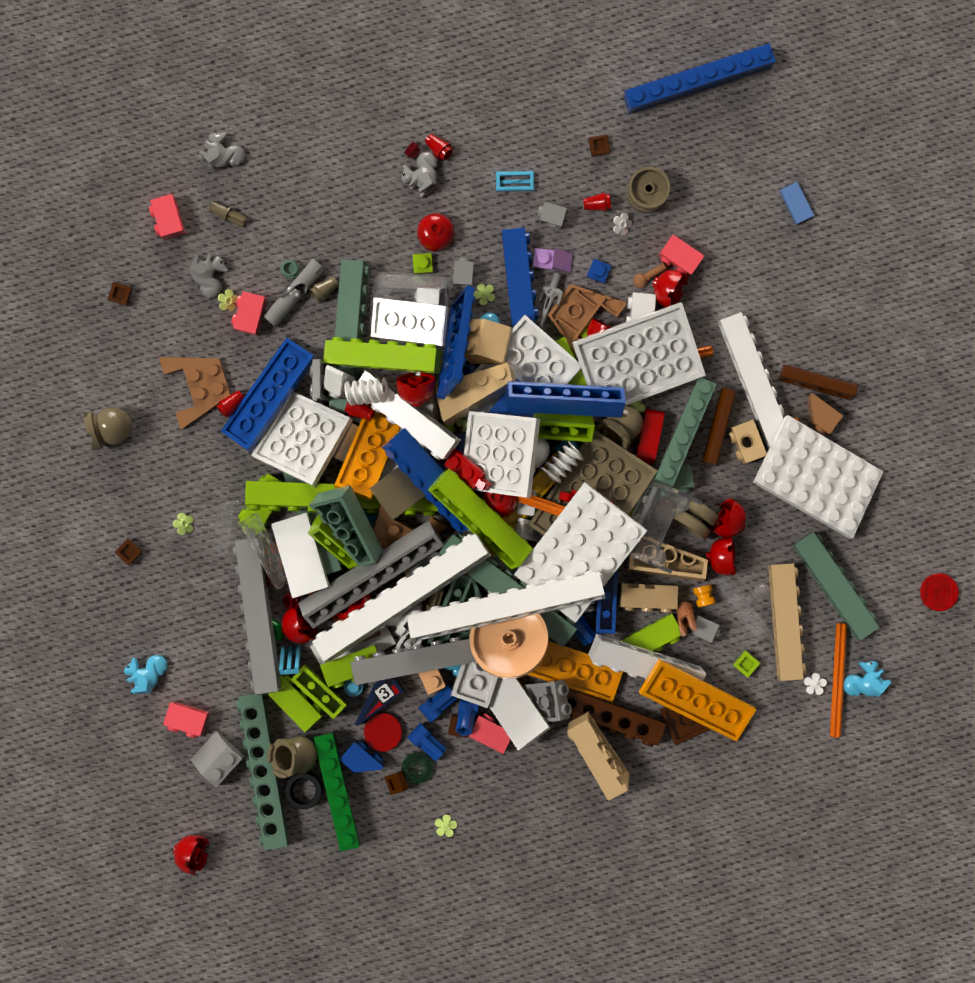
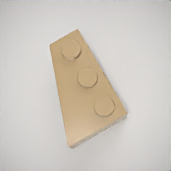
[618,583,678,613]

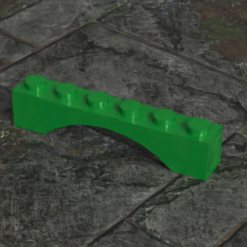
[314,731,361,852]

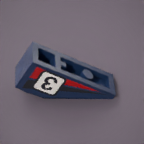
[355,678,404,726]

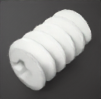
[344,378,388,406]
[541,441,584,483]

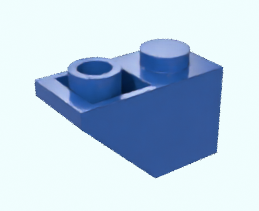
[340,740,385,772]

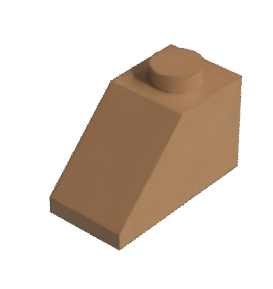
[807,393,843,436]

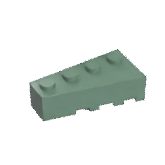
[309,485,384,567]

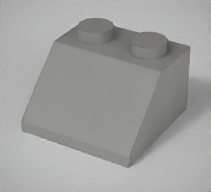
[191,731,245,788]

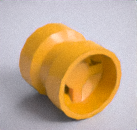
[693,584,716,607]

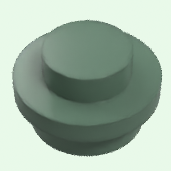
[280,260,300,279]

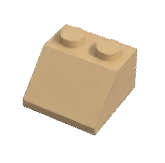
[464,319,512,364]

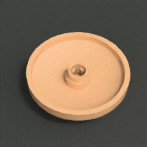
[470,614,549,679]

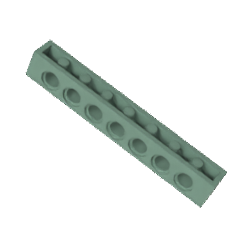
[236,693,289,850]

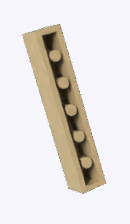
[768,563,806,681]

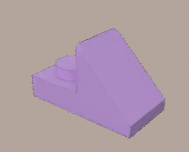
[533,248,573,272]

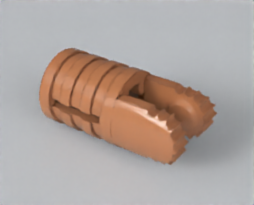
[676,602,697,637]

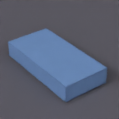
[779,182,814,225]

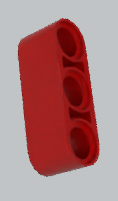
[636,408,665,466]

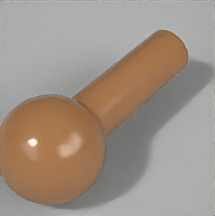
[633,263,667,288]

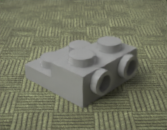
[310,359,332,402]
[525,680,572,722]

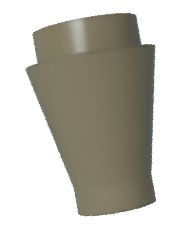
[310,277,339,302]

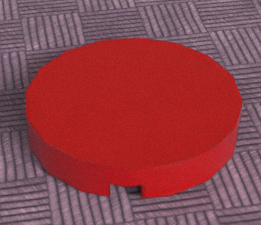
[919,573,959,611]
[363,713,402,752]

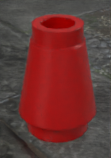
[425,134,453,161]
[583,192,612,211]
[216,390,244,418]
[345,402,375,421]

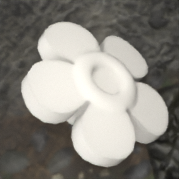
[613,213,632,235]
[804,673,827,695]

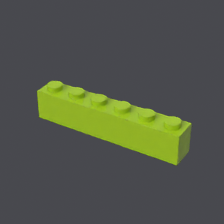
[323,337,442,374]
[428,469,533,570]

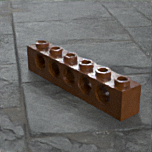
[567,689,666,747]

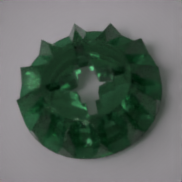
[401,752,432,784]

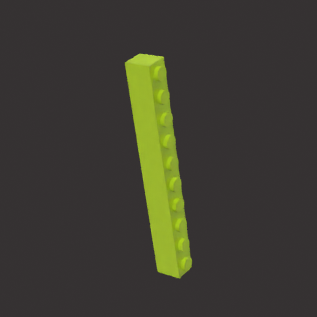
[245,481,439,517]

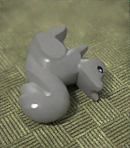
[198,132,246,169]
[401,151,438,198]
[189,254,228,298]

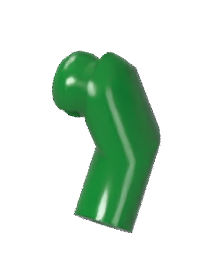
[272,618,284,641]

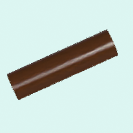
[778,364,858,401]
[702,388,736,466]

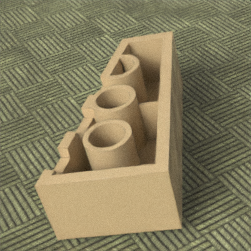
[435,362,516,426]
[627,536,708,582]
[567,712,629,801]

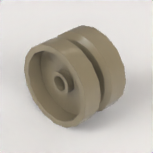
[626,166,670,214]
[670,495,720,540]

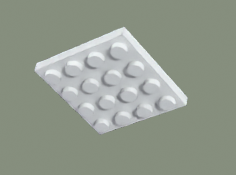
[251,392,353,487]
[462,411,540,498]

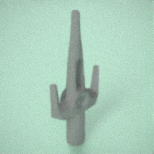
[538,273,563,328]

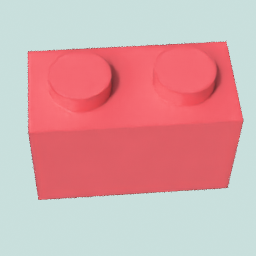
[149,194,186,240]
[658,235,704,277]
[231,291,267,336]
[163,701,210,738]
[469,713,511,754]

